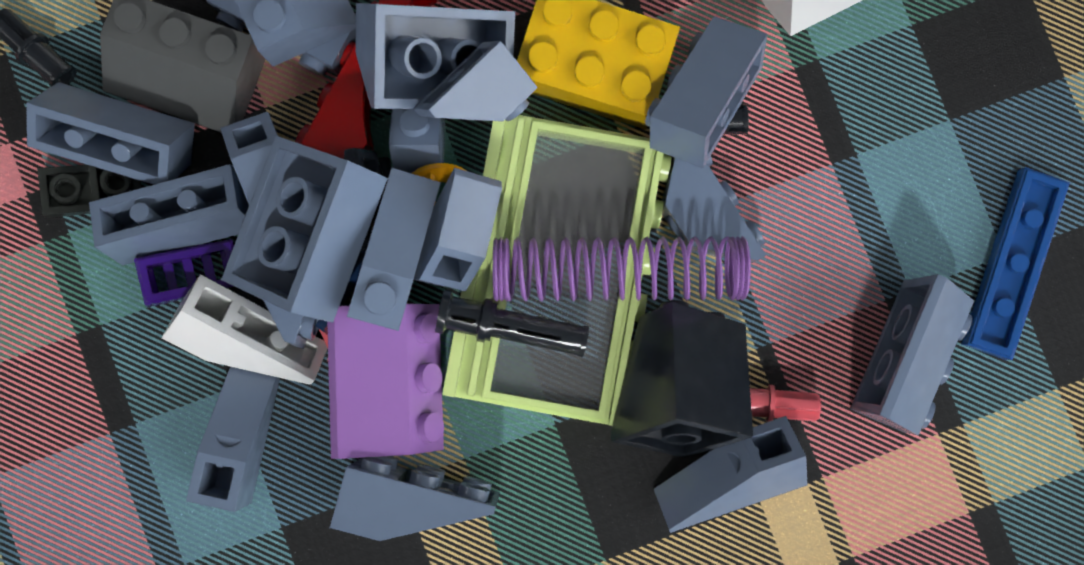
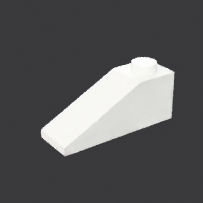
[162,274,328,385]

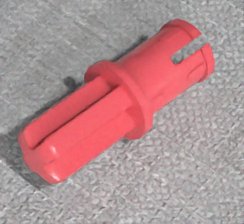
[750,385,821,422]

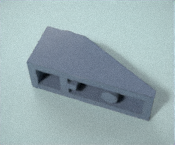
[347,168,440,331]

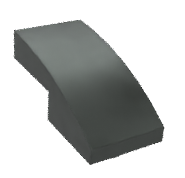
[37,165,142,218]

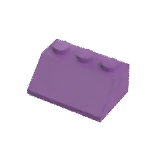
[327,304,444,459]

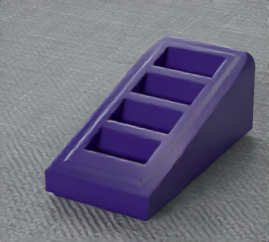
[134,239,235,308]

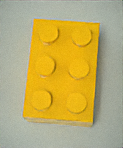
[517,0,680,130]

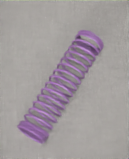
[493,236,751,302]

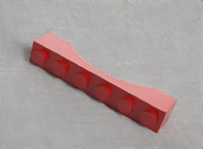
[295,0,440,159]

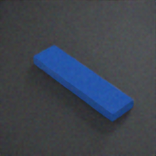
[961,167,1070,360]

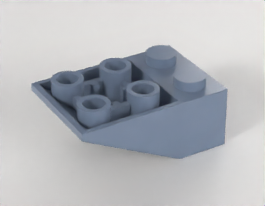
[330,456,500,541]

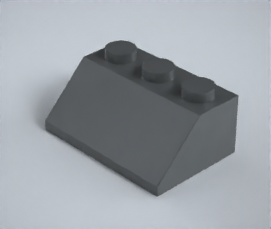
[100,0,266,133]

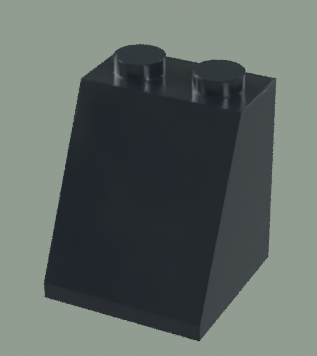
[611,300,753,458]

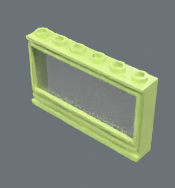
[442,115,672,426]

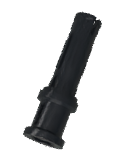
[435,289,589,357]

